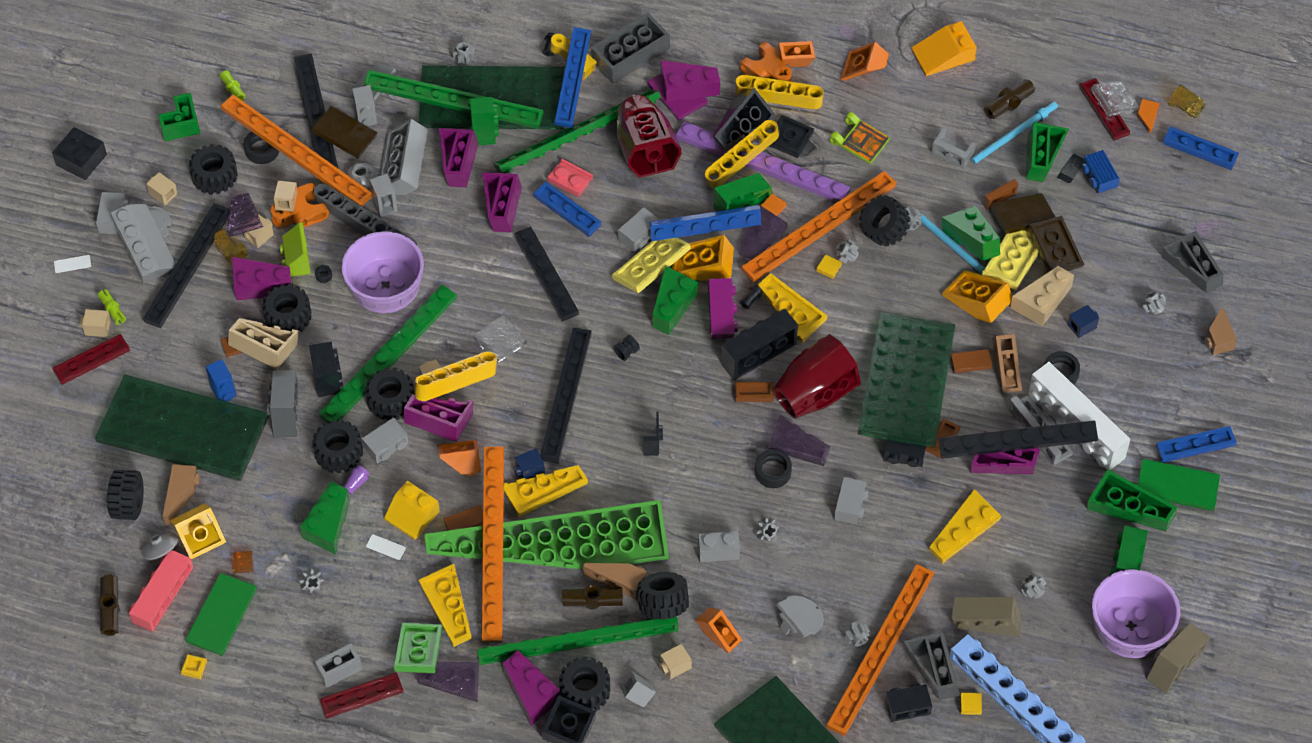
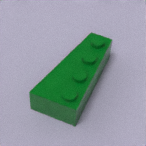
[1087,470,1177,531]

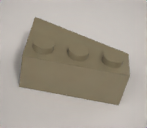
[952,597,1022,637]
[1146,623,1210,694]

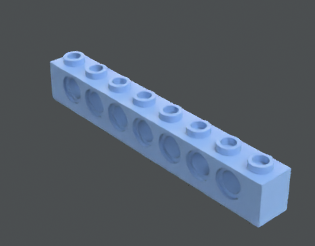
[950,635,1086,743]

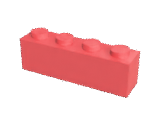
[129,550,193,632]

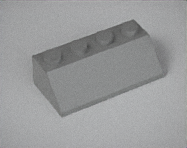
[380,119,428,195]
[111,204,176,284]

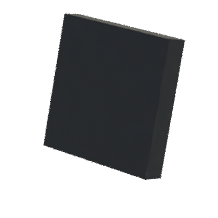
[770,115,814,158]

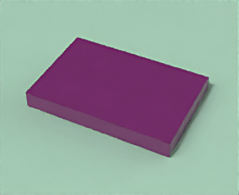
[647,74,708,121]

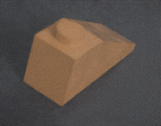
[992,334,1022,393]
[163,464,201,526]
[583,563,647,600]

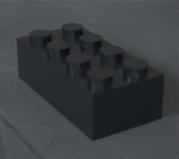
[721,308,798,381]

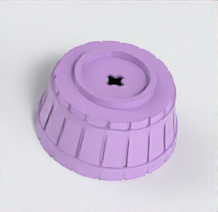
[342,231,424,313]
[1092,570,1180,658]

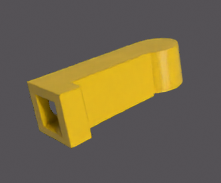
[549,34,597,81]

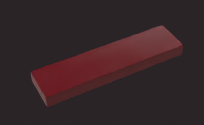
[1079,78,1130,141]
[52,334,130,385]
[319,672,404,719]

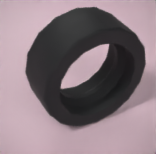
[244,131,279,164]
[1044,351,1080,385]
[755,449,792,488]

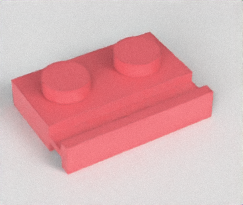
[548,159,593,197]

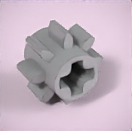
[453,42,475,64]
[906,207,923,230]
[835,239,859,264]
[1142,291,1166,315]
[753,516,779,542]
[297,566,324,593]
[1021,574,1047,599]
[844,621,870,647]

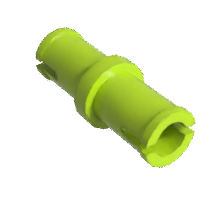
[220,70,246,101]
[97,289,126,325]

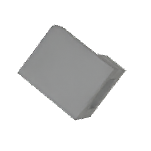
[620,672,656,707]

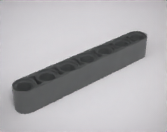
[314,184,418,246]

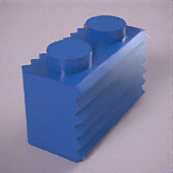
[1081,150,1120,193]
[206,360,237,403]

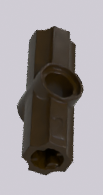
[984,79,1035,119]
[99,574,120,636]
[562,584,623,609]

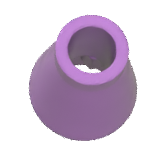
[343,465,370,495]

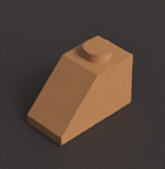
[1205,309,1237,355]

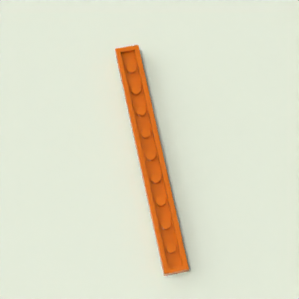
[221,94,372,206]
[742,171,897,283]
[482,446,504,642]
[827,564,935,737]

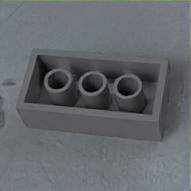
[591,13,670,83]

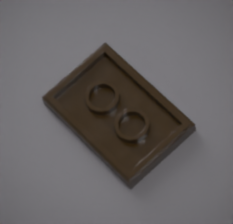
[311,106,378,159]
[990,193,1055,234]
[1027,216,1084,272]

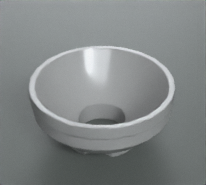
[345,163,378,191]

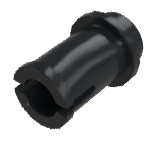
[542,32,555,57]
[739,285,762,309]

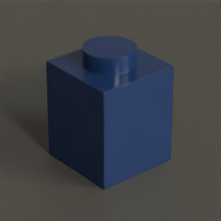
[1067,305,1099,338]
[513,448,545,480]

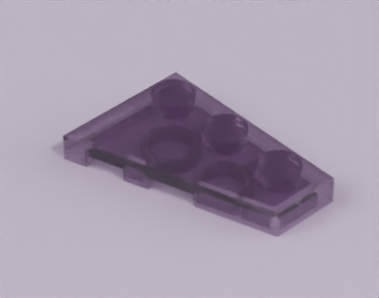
[226,193,264,237]
[739,204,788,261]
[768,414,830,466]
[417,662,479,702]

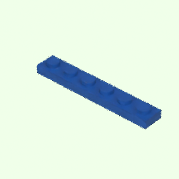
[554,27,591,128]
[649,205,761,241]

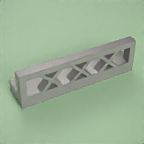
[1008,395,1073,466]

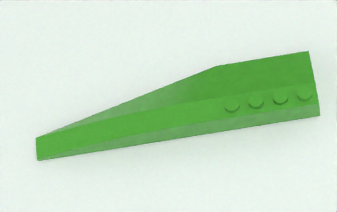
[424,500,669,570]

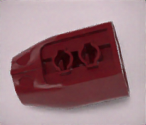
[617,94,682,178]
[773,334,861,419]

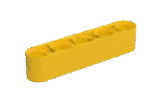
[735,75,823,109]
[705,120,779,188]
[415,352,497,401]

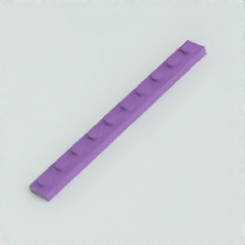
[676,121,850,202]

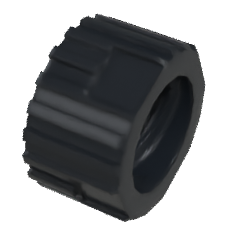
[315,265,332,283]

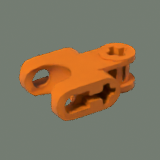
[739,42,792,82]
[270,183,329,228]

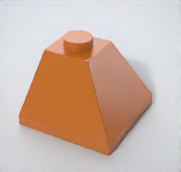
[841,42,889,81]
[438,440,481,476]

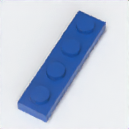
[1163,126,1239,170]
[534,182,601,237]
[1155,426,1237,463]

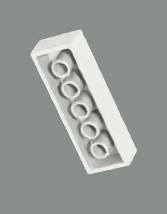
[1028,362,1130,470]

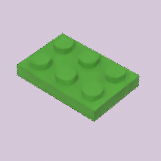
[394,623,442,673]

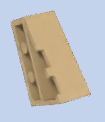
[1010,266,1074,326]
[228,318,298,369]

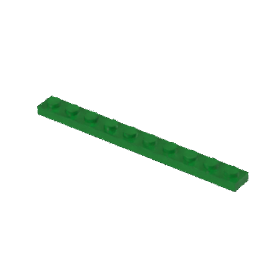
[363,70,544,129]
[493,89,661,173]
[319,285,457,423]
[477,616,678,665]

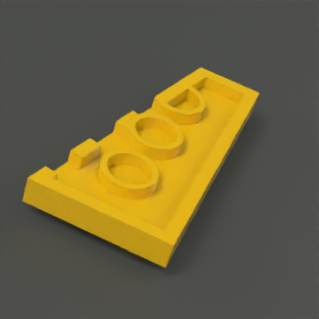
[758,273,827,343]
[504,465,588,517]
[929,489,1001,564]
[418,564,472,647]

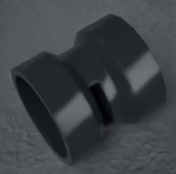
[613,335,640,361]

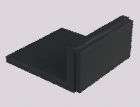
[644,412,663,456]

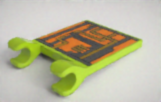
[830,112,890,165]

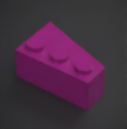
[660,60,720,102]
[439,128,479,188]
[482,172,522,232]
[232,257,293,300]
[708,278,738,339]
[404,395,473,442]
[971,430,1040,474]
[503,651,560,726]

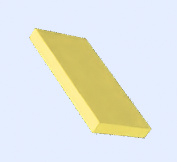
[982,230,1039,290]
[612,238,691,293]

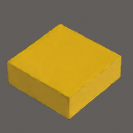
[817,254,842,279]
[181,654,207,679]
[960,693,982,715]

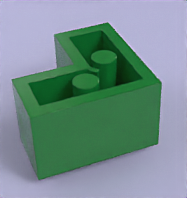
[158,92,201,142]

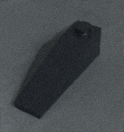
[713,88,776,150]

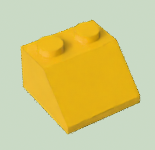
[384,481,440,540]
[170,503,226,559]

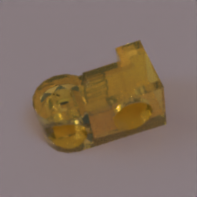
[1168,84,1206,118]
[214,230,248,266]

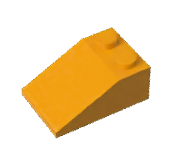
[911,21,977,76]
[672,235,734,281]
[942,270,1012,323]

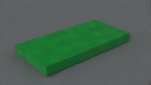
[1138,459,1220,511]
[186,573,257,656]

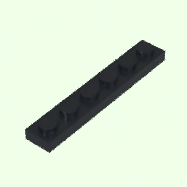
[514,226,579,322]

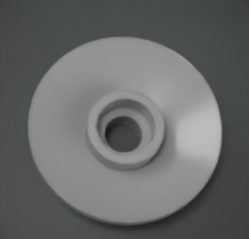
[142,532,178,560]

